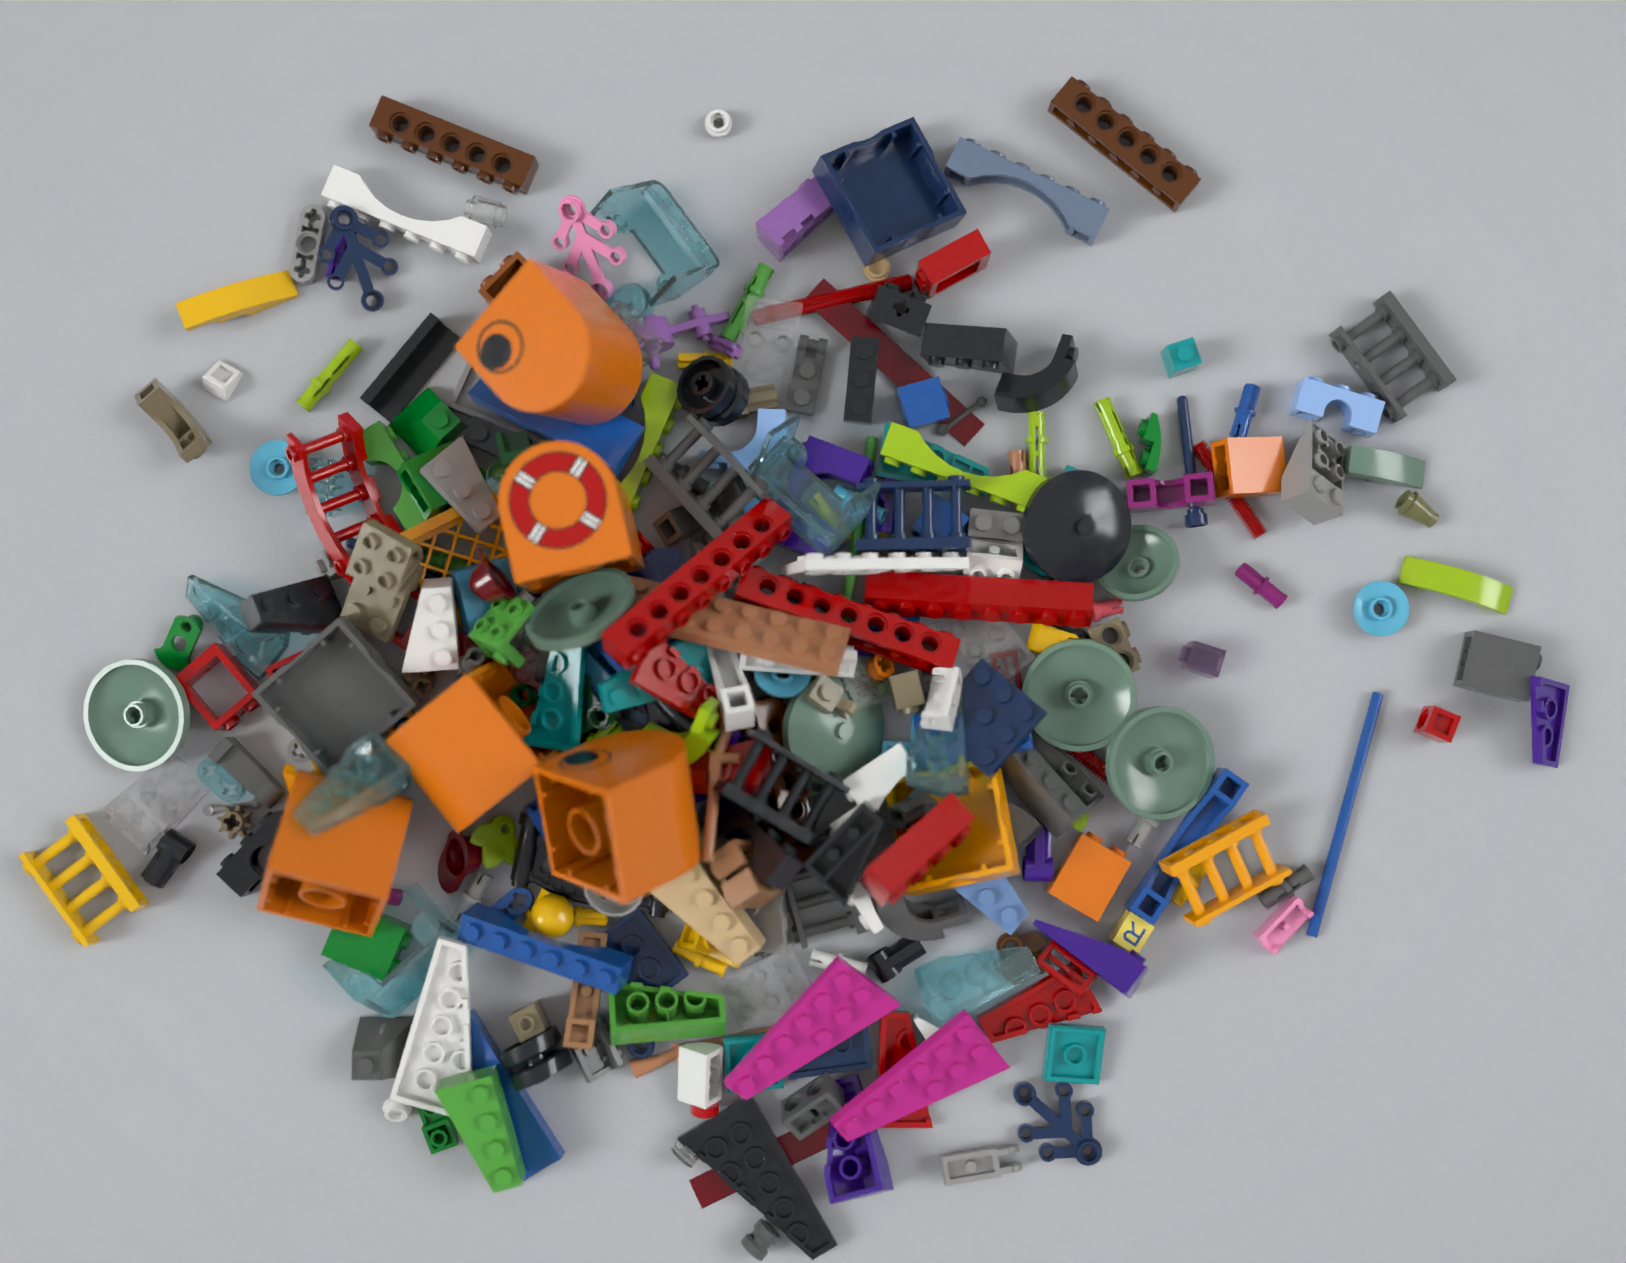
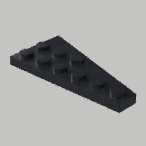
[677,1097,837,1260]

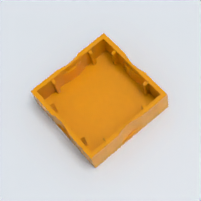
[886,761,1021,896]

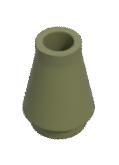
[1395,490,1439,528]

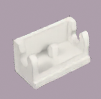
[920,667,963,731]

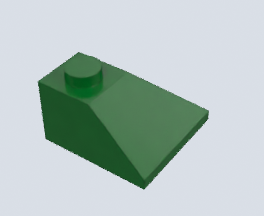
[389,387,467,455]

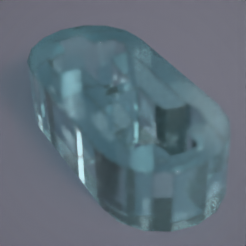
[196,758,246,802]

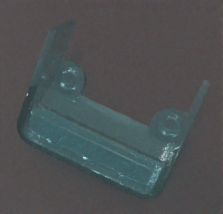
[590,180,720,307]
[752,414,881,556]
[323,883,469,1018]

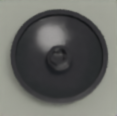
[1022,470,1132,583]

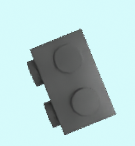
[562,1014,624,1083]

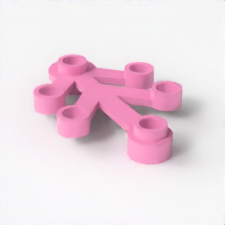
[551,195,627,301]

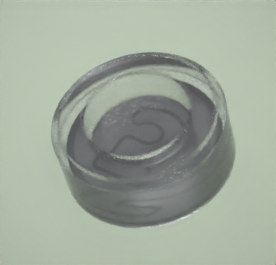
[671,1140,699,1168]

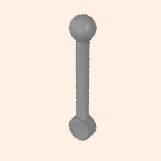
[203,798,262,816]

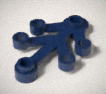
[317,205,398,312]
[1013,1081,1102,1166]

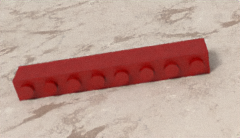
[864,571,1094,628]

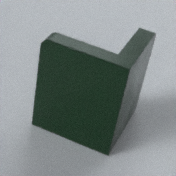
[495,430,531,469]

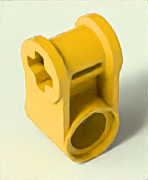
[1025,624,1079,654]

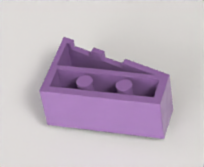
[756,177,834,262]

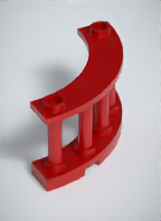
[285,412,403,584]

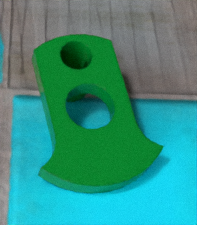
[154,615,203,671]

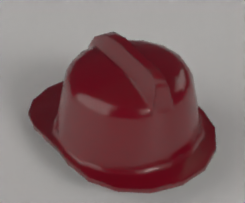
[469,547,516,603]
[438,830,482,893]

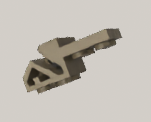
[340,519,424,643]

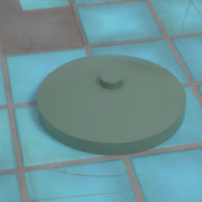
[525,568,636,652]
[1022,638,1137,752]
[83,658,190,772]
[782,675,884,785]
[1105,705,1215,820]

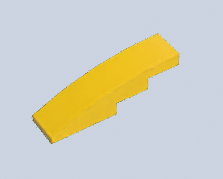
[175,270,299,331]

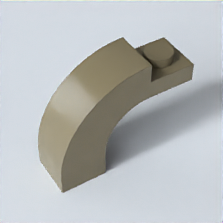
[134,378,212,464]

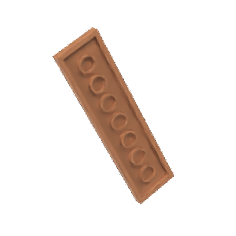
[629,576,851,677]

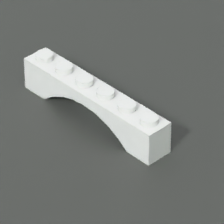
[321,165,492,264]
[698,582,755,732]

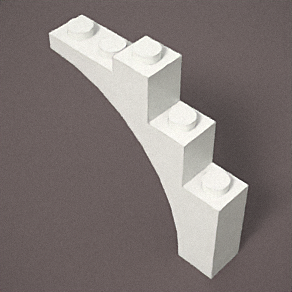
[829,742,917,934]

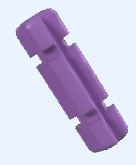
[708,334,743,360]

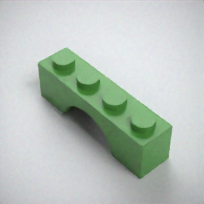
[363,421,425,530]

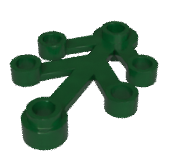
[510,671,616,740]

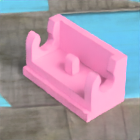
[1252,896,1314,955]

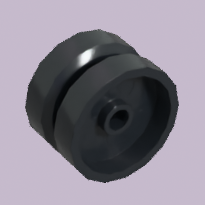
[677,355,750,427]
[499,1025,573,1091]

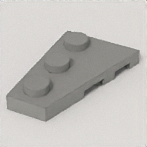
[419,436,500,534]

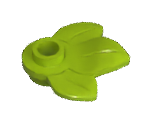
[470,815,518,869]

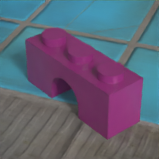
[1126,472,1216,513]

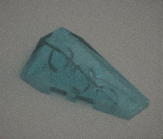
[186,574,290,680]
[906,689,970,797]

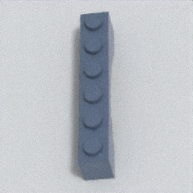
[944,137,1110,246]

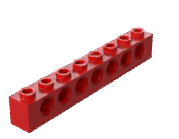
[601,498,792,670]
[733,565,961,677]

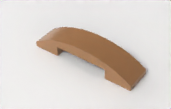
[563,931,608,1050]

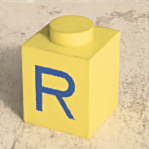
[1108,909,1155,954]

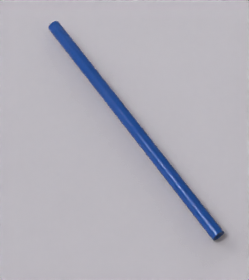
[1306,692,1384,938]

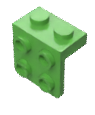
[468,596,535,669]

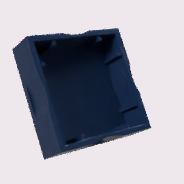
[812,117,967,267]

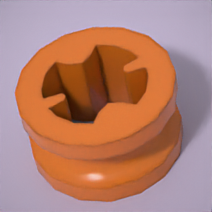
[866,655,895,682]

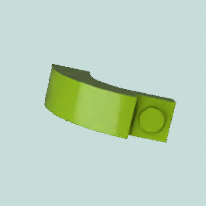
[643,697,721,764]

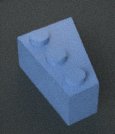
[953,877,1029,935]

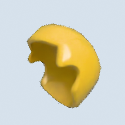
[531,894,575,939]

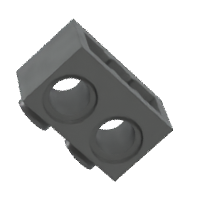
[781,1071,845,1141]

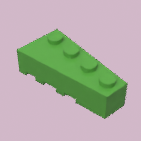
[608,982,727,1045]
[435,1065,526,1193]

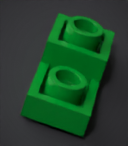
[1137,412,1161,476]
[417,1107,459,1155]

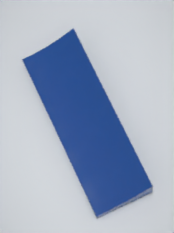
[468,378,645,477]
[470,1009,565,1181]

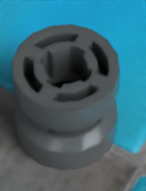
[741,1218,781,1261]

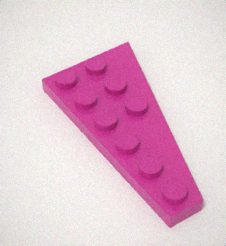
[724,956,901,1100]
[829,1009,1010,1142]

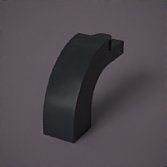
[994,334,1078,413]

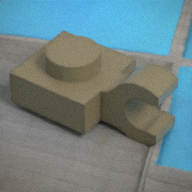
[805,673,859,719]

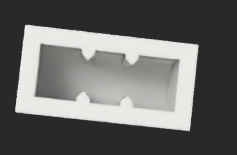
[677,1042,724,1109]

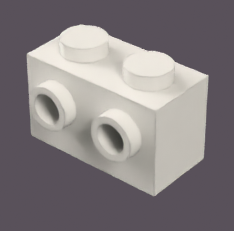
[962,537,1023,579]

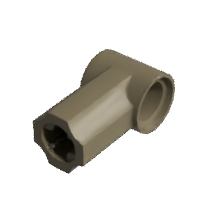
[736,384,779,420]

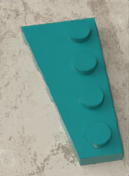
[875,422,990,497]
[598,640,713,713]
[524,645,586,751]

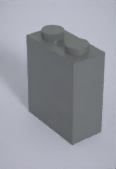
[1453,630,1542,702]

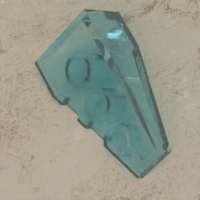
[293,729,412,836]
[914,946,1041,1028]

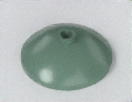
[1098,525,1180,602]

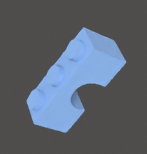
[1288,376,1385,438]

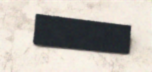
[360,312,461,423]

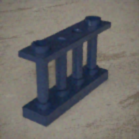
[855,475,972,555]

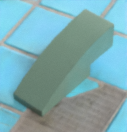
[1344,445,1426,489]

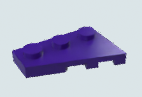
[1530,676,1570,768]

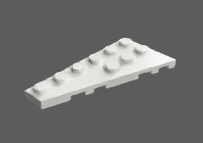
[780,552,969,577]
[389,935,472,1116]

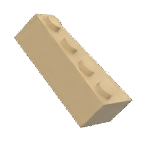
[650,856,767,965]

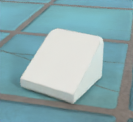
[202,360,243,402]
[912,1013,943,1039]

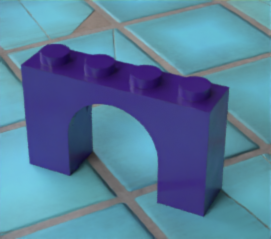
[776,435,875,558]

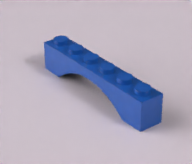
[1124,767,1250,926]
[457,903,634,995]

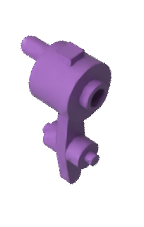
[634,304,730,371]

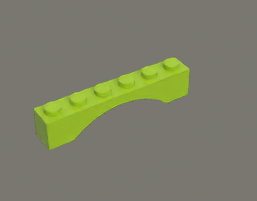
[621,372,682,512]
[880,422,1048,513]

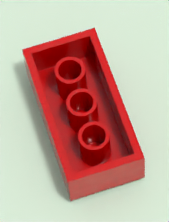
[858,792,975,907]

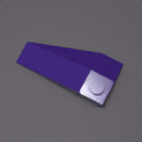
[1033,919,1148,999]
[824,1074,894,1204]

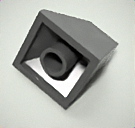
[352,1017,414,1080]

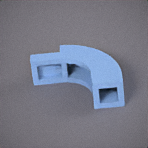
[700,408,786,476]

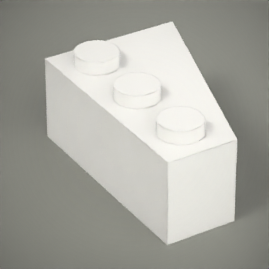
[401,577,461,673]

